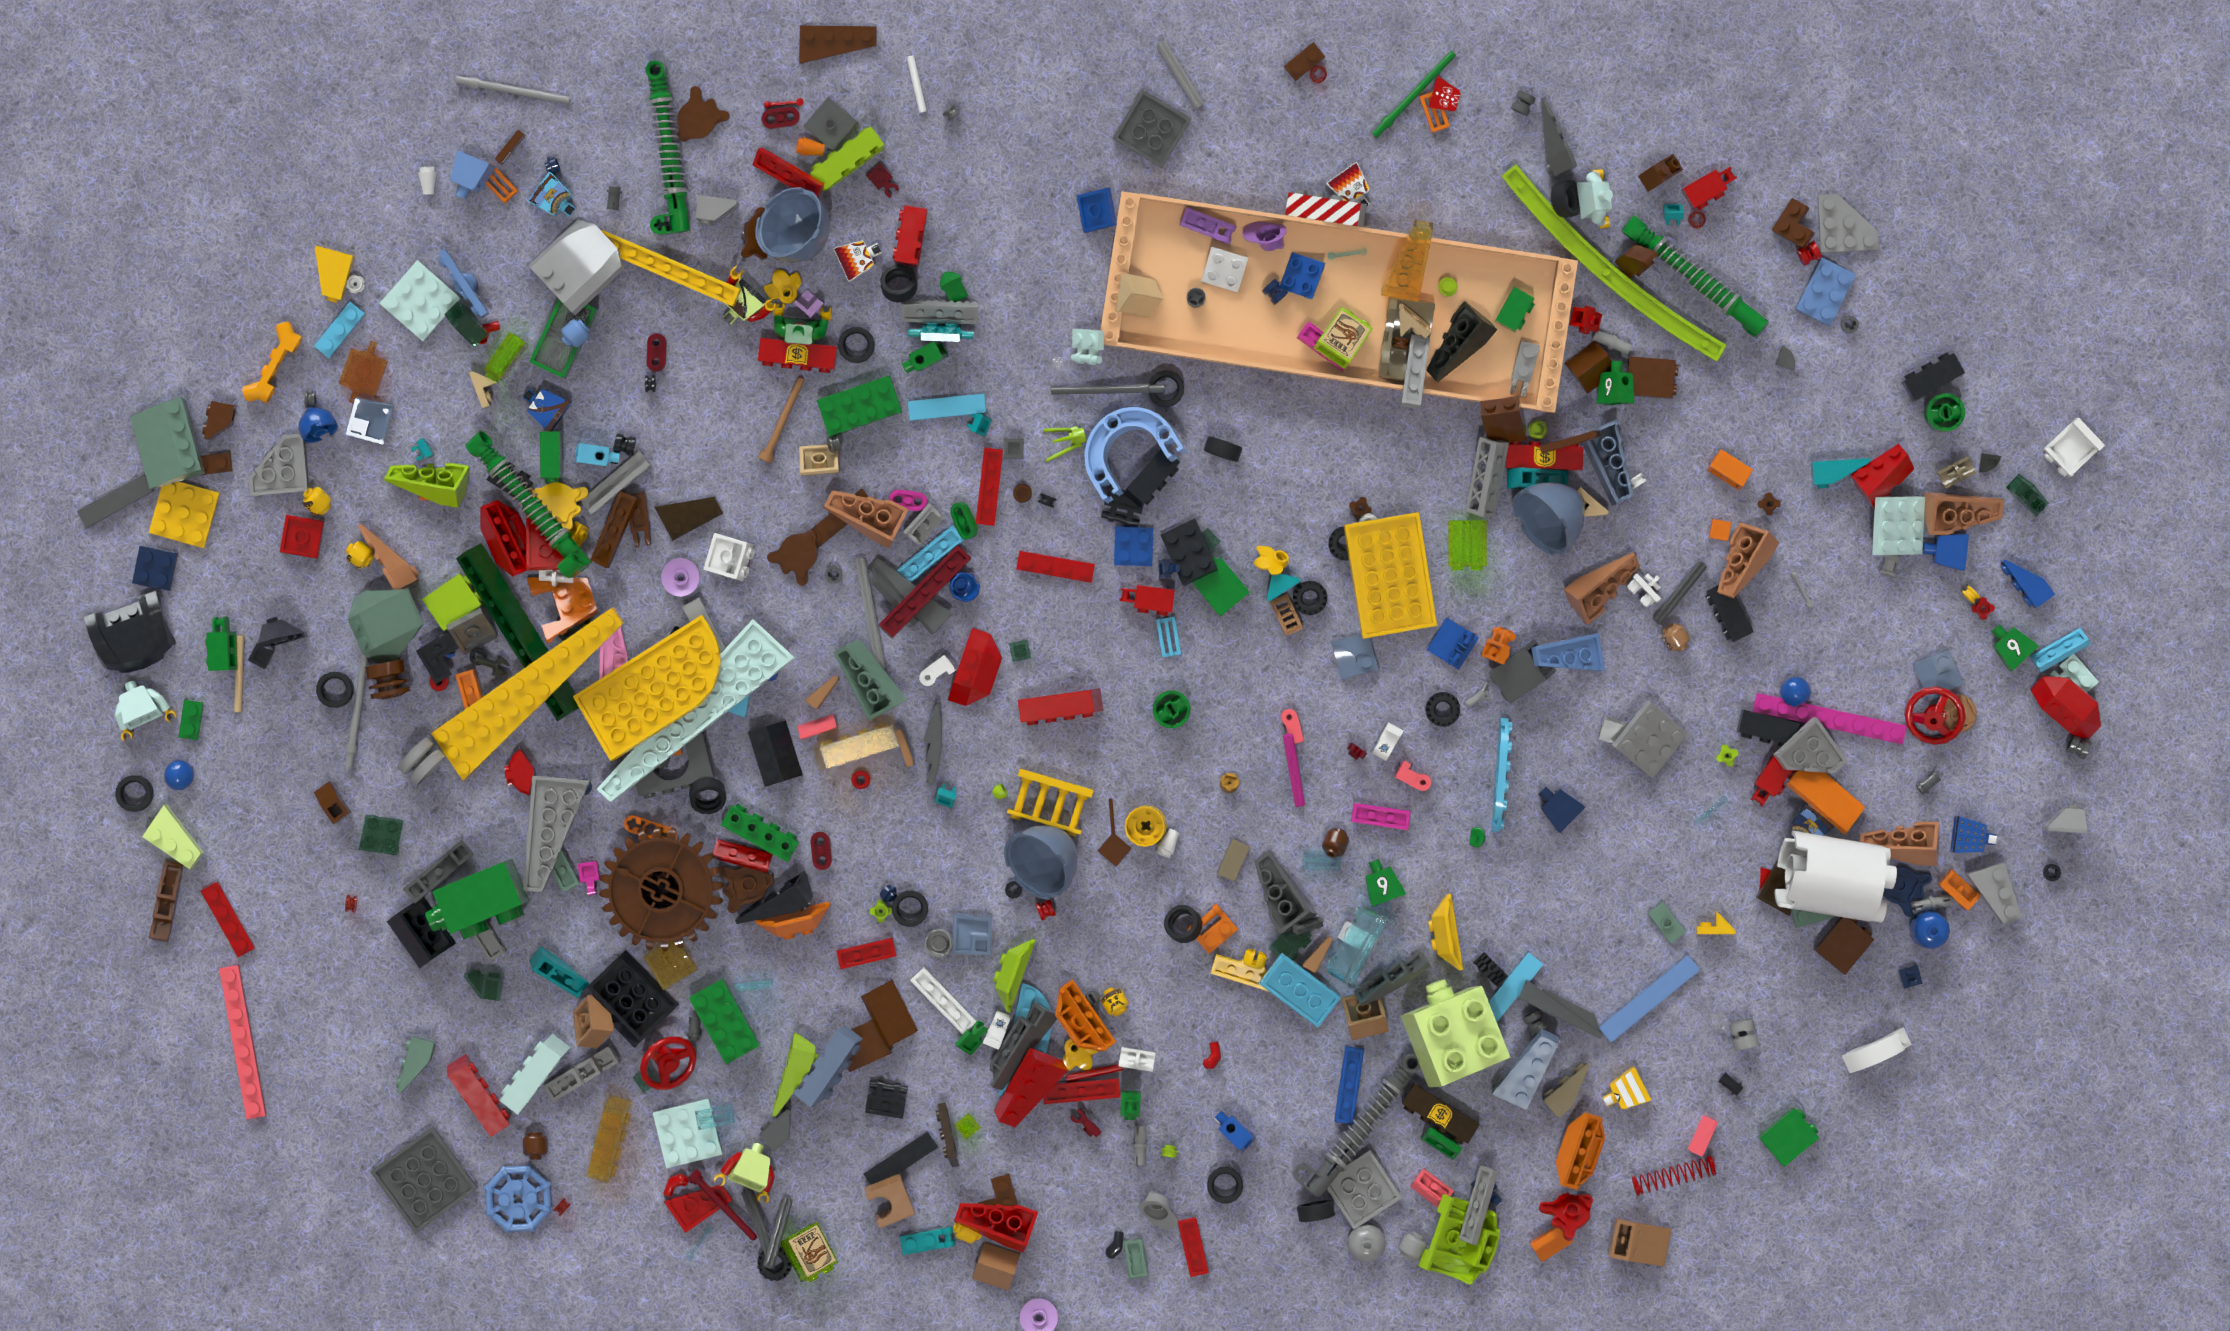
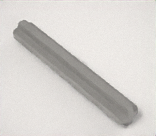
[1157,40,1204,109]

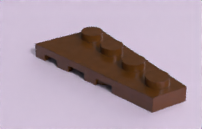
[799,25,877,64]

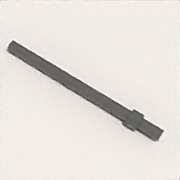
[1051,383,1165,395]

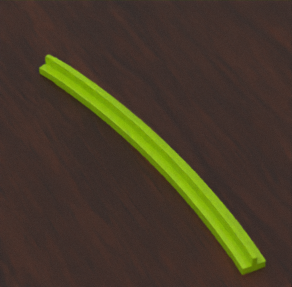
[1501,164,1726,362]

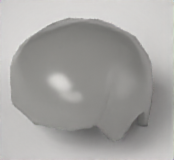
[925,929,953,958]

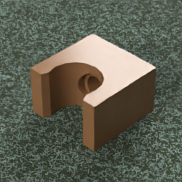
[864,1174,915,1229]

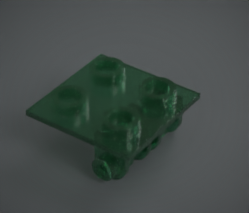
[358,815,404,855]

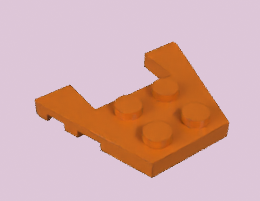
[527,577,598,643]

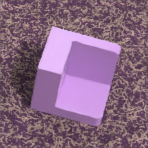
[794,290,824,319]

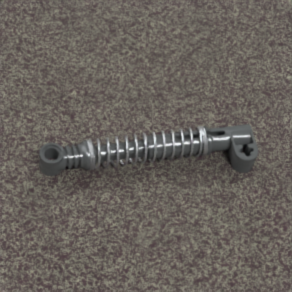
[1292,1054,1421,1199]

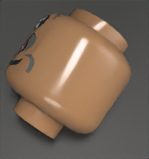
[1661,623,1690,652]

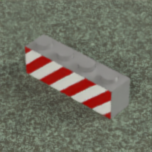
[1285,189,1367,227]

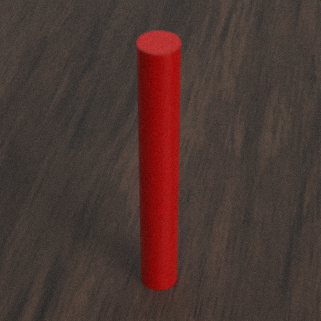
[1065,1064,1123,1082]

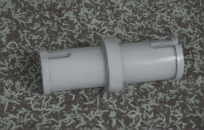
[1593,330,1632,355]
[1911,894,1952,914]
[1132,1126,1148,1165]

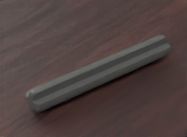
[1653,561,1707,625]
[741,1189,770,1257]
[763,1197,793,1269]

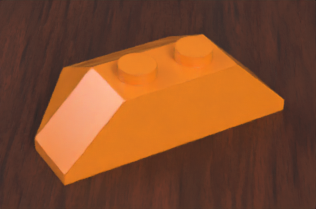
[755,901,831,940]
[1055,979,1116,1052]
[1556,1112,1605,1190]

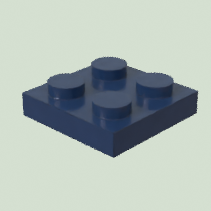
[132,546,178,591]

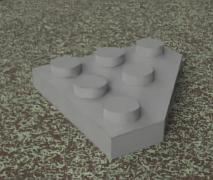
[1818,194,1879,253]
[249,434,308,496]
[1773,717,1847,773]

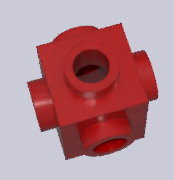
[1569,306,1603,334]

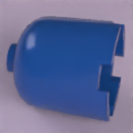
[1909,911,1950,949]

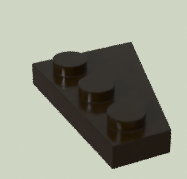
[655,497,723,541]
[1756,856,1791,916]
[936,1103,959,1167]

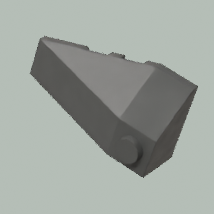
[1540,97,1577,178]
[1254,850,1317,935]

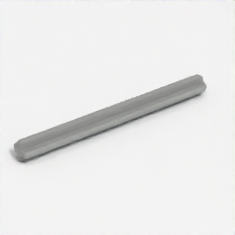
[855,557,886,669]

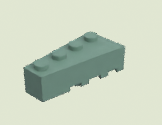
[834,639,907,720]

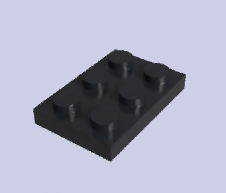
[1161,519,1218,586]

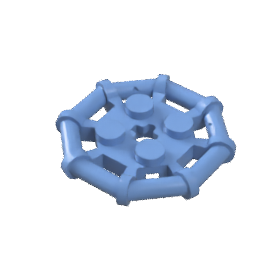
[484,1164,553,1233]

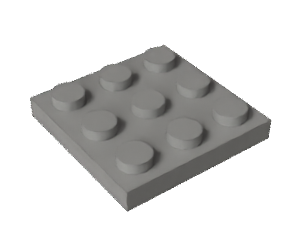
[1612,700,1688,779]
[1327,1149,1402,1229]

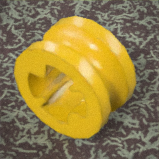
[1961,585,1980,604]

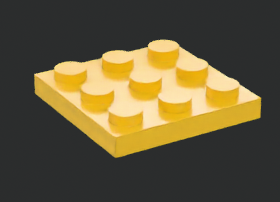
[148,482,220,548]

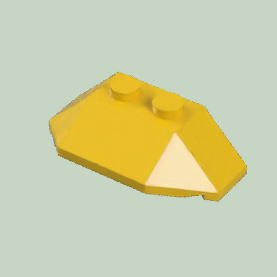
[1428,893,1463,970]

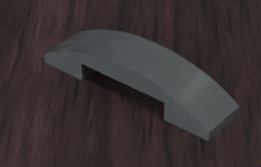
[403,840,474,903]

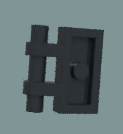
[1101,486,1144,527]
[865,1080,908,1119]

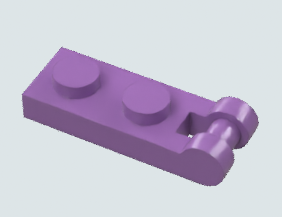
[1180,207,1236,245]

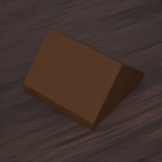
[1564,341,1612,394]

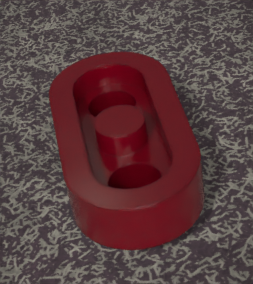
[761,107,800,129]
[646,333,667,372]
[810,832,832,870]

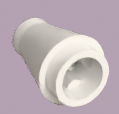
[418,166,437,194]
[1156,829,1179,858]

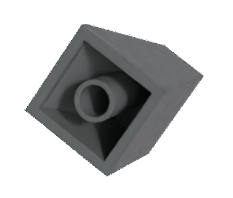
[1489,640,1557,704]

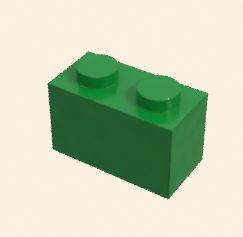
[1494,287,1535,333]

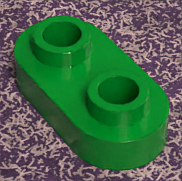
[950,502,978,540]

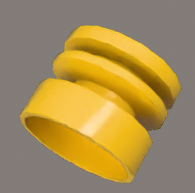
[1124,805,1167,847]

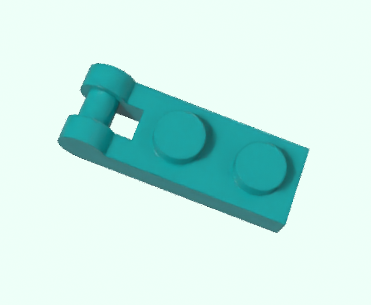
[899,1227,956,1255]

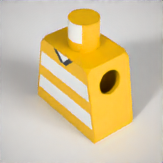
[1602,1066,1651,1109]

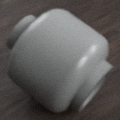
[1398,1232,1427,1262]

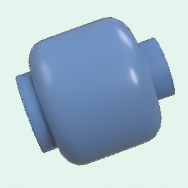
[561,319,590,348]

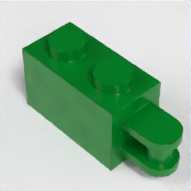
[205,616,238,671]
[1120,1090,1141,1120]

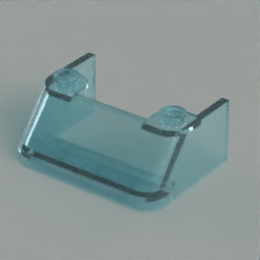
[1326,905,1395,989]

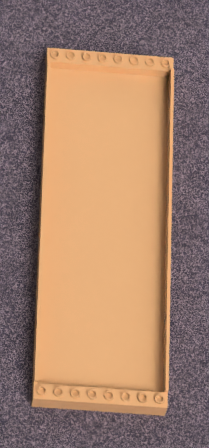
[1101,191,1578,414]

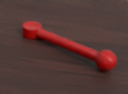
[764,98,804,109]

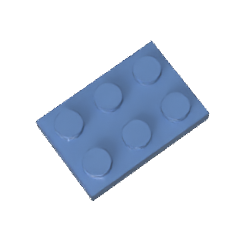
[1796,258,1856,326]

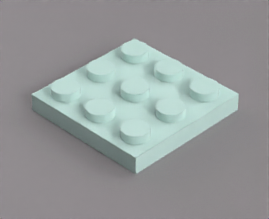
[379,260,461,342]
[1872,496,1925,555]
[653,1098,722,1168]

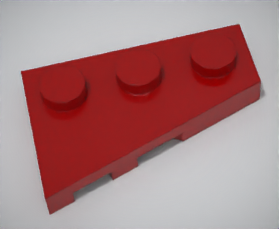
[664,1184,733,1233]

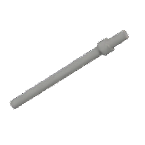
[456,76,570,104]
[345,654,369,768]

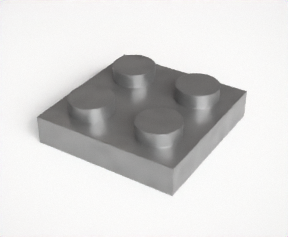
[446,608,498,655]

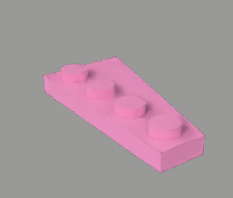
[599,627,629,679]

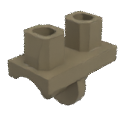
[1937,456,1976,489]

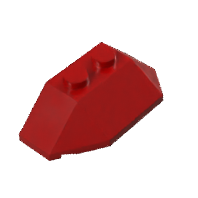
[480,500,527,577]
[948,628,1002,706]
[2030,675,2101,739]

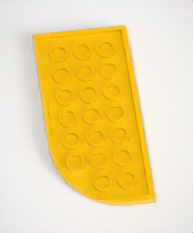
[573,615,721,762]

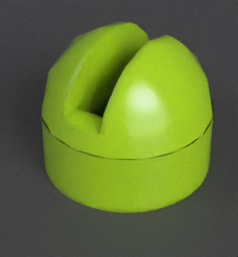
[992,783,1008,799]

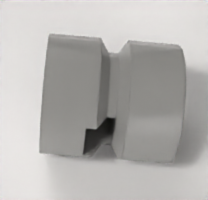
[1728,1018,1759,1051]

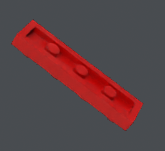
[752,147,824,198]
[976,447,1003,526]
[1016,551,1095,583]
[201,881,255,958]
[1043,1078,1120,1104]

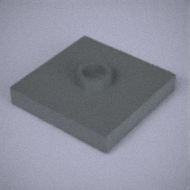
[804,97,858,151]

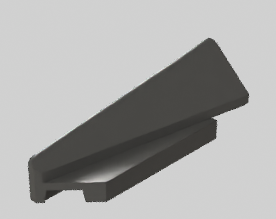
[868,558,951,635]
[1518,980,1602,1039]
[990,1001,1057,1090]

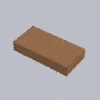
[894,729,914,767]

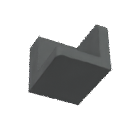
[1004,438,1024,459]

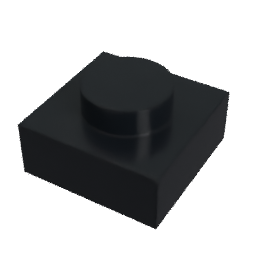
[248,643,275,669]

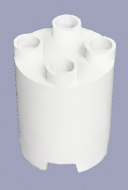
[1775,831,1897,923]

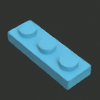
[314,301,365,358]
[2030,628,2091,672]

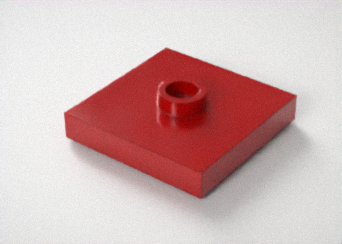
[280,515,325,559]

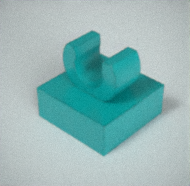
[1663,204,1684,225]
[967,413,992,437]
[411,438,435,461]
[934,783,957,809]

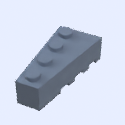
[793,1025,863,1107]
[1492,1029,1559,1110]

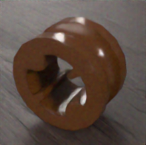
[1392,337,1410,350]

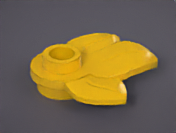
[764,269,801,304]
[1253,546,1289,575]
[1063,1038,1098,1071]

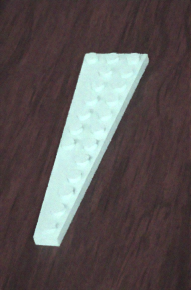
[597,619,795,803]

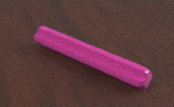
[1283,733,1305,807]

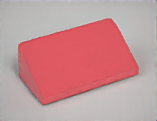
[797,714,838,740]
[1688,1115,1718,1157]
[1410,1168,1454,1208]

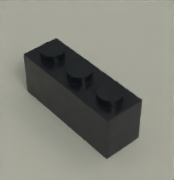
[1902,352,1965,402]
[1123,449,1180,508]
[1705,585,1754,642]
[1737,710,1800,747]

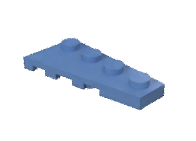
[1531,633,1605,671]

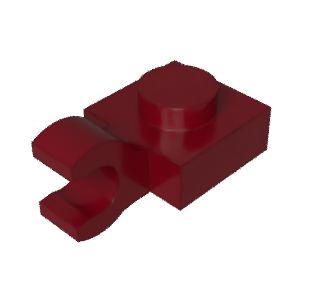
[1070,1108,1102,1138]

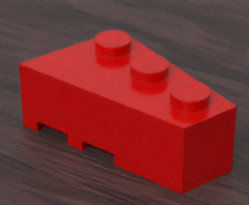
[892,205,928,267]
[1850,444,1914,510]

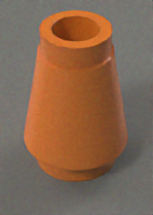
[796,137,825,156]

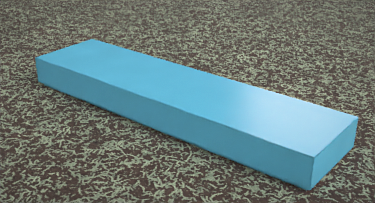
[908,394,986,421]
[896,525,964,583]
[1488,952,1543,1022]

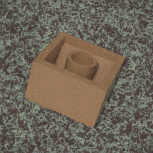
[573,995,614,1048]
[1341,995,1389,1040]

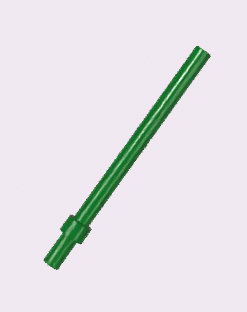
[1371,51,1456,139]

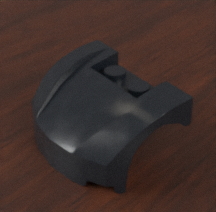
[84,591,176,673]

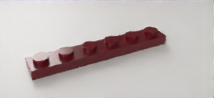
[878,545,971,639]

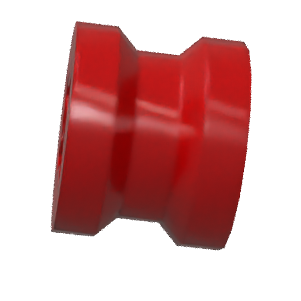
[1035,899,1056,921]

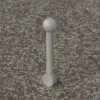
[1791,571,1814,608]

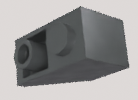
[759,1108,791,1152]

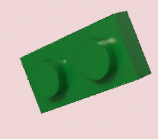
[178,700,204,740]
[1421,1127,1462,1160]

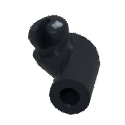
[1105,1231,1124,1259]

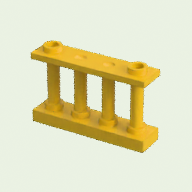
[1007,768,1094,837]

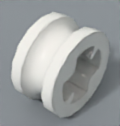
[1630,472,1647,490]

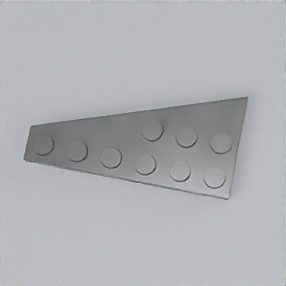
[523,775,591,892]

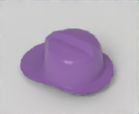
[1242,221,1287,251]

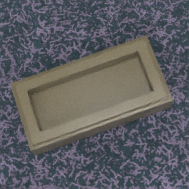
[1217,839,1250,882]

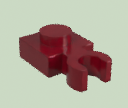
[866,163,899,198]
[1347,742,1367,760]

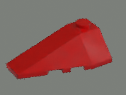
[954,1203,1038,1253]

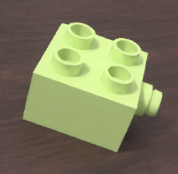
[1401,979,1511,1087]

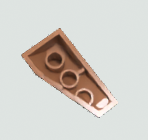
[823,490,909,549]
[1924,492,2004,535]
[1717,522,1780,598]
[358,524,420,589]
[1564,553,1640,625]
[1860,822,1939,866]

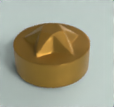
[1220,773,1239,793]

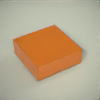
[1709,519,1732,541]

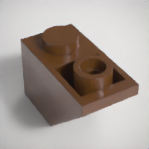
[1638,154,1683,192]
[1615,244,1658,279]
[202,401,237,440]
[314,781,352,824]

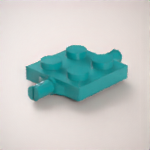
[908,323,974,342]

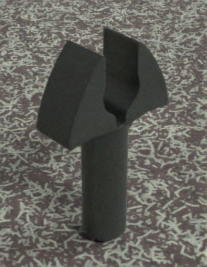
[473,655,510,676]

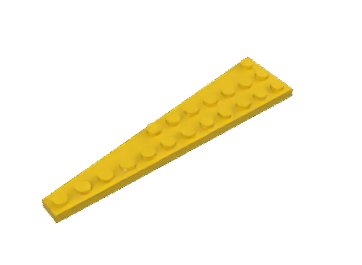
[431,607,624,781]

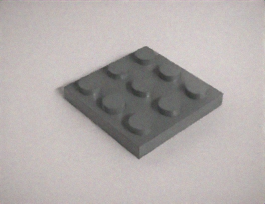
[1113,89,1192,169]

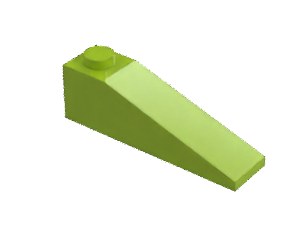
[384,463,470,508]
[772,1033,818,1117]

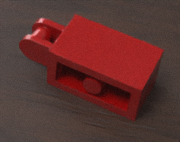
[1681,167,1737,210]
[1119,585,1175,616]
[1750,752,1796,807]

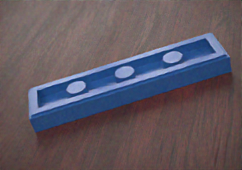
[1334,1046,1364,1125]

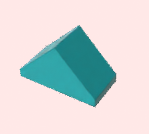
[1266,574,1301,602]

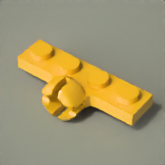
[1210,949,1269,992]

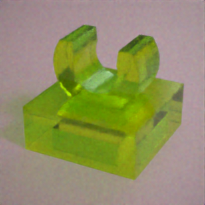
[954,1113,981,1140]

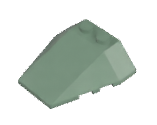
[348,589,424,664]

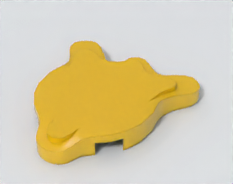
[532,482,589,531]

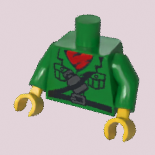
[772,303,832,345]

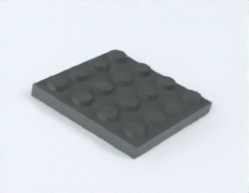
[371,1127,478,1234]

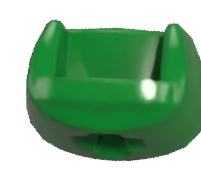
[1469,827,1486,848]

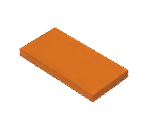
[1786,770,1865,835]

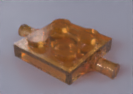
[339,340,388,404]

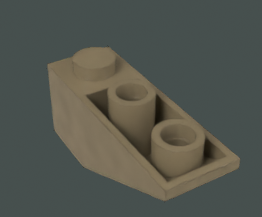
[1542,1062,1589,1118]

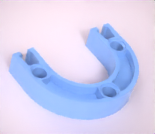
[1085,407,1188,503]

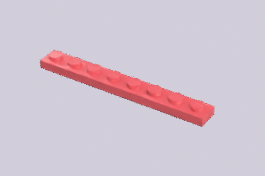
[219,965,266,1119]

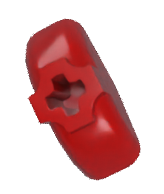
[504,749,536,796]

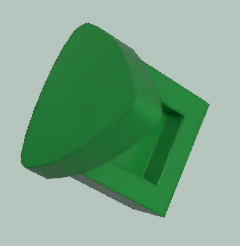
[940,272,969,303]

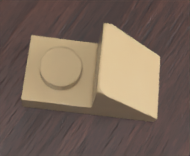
[1399,302,1431,338]
[469,371,499,409]
[1577,487,1609,517]

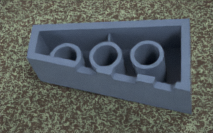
[1581,419,1633,506]

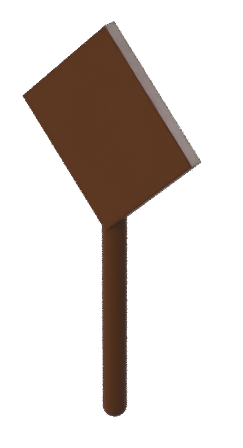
[1098,798,1132,866]

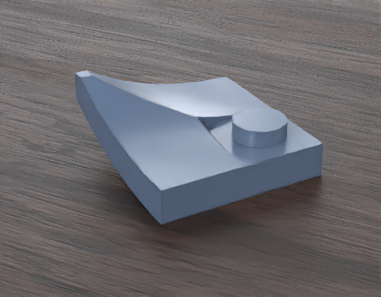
[346,397,394,445]
[1331,634,1379,680]
[1913,648,1964,701]
[952,913,992,956]

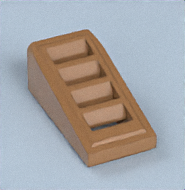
[1270,594,1303,636]
[805,676,839,709]
[1302,936,1333,973]

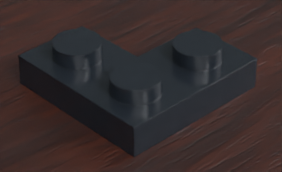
[416,631,459,684]

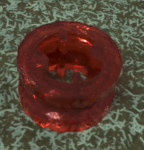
[1310,66,1327,83]
[1688,211,1706,229]
[345,895,358,913]
[553,1197,571,1216]

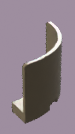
[1379,296,1435,381]

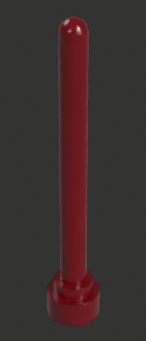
[686,1168,757,1241]

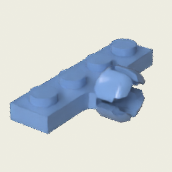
[438,249,489,318]

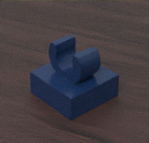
[1898,965,1923,989]

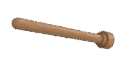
[758,377,804,464]

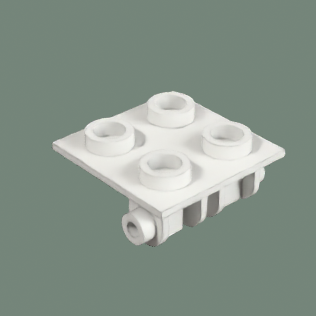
[1201,247,1248,293]

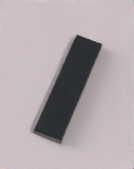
[864,1131,938,1185]

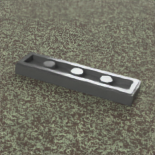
[77,474,154,528]

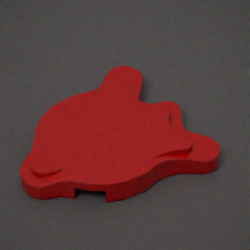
[1538,1193,1593,1241]

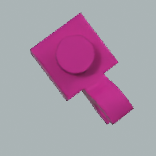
[577,861,600,895]

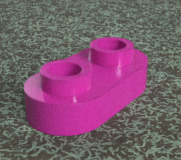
[889,490,928,511]

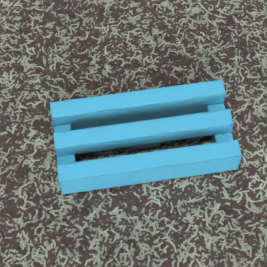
[1156,617,1181,657]

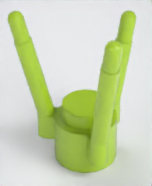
[1043,426,1086,462]

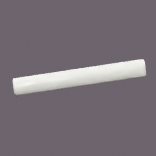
[907,55,927,113]

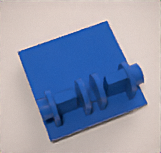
[1280,252,1326,300]
[1427,618,1479,670]

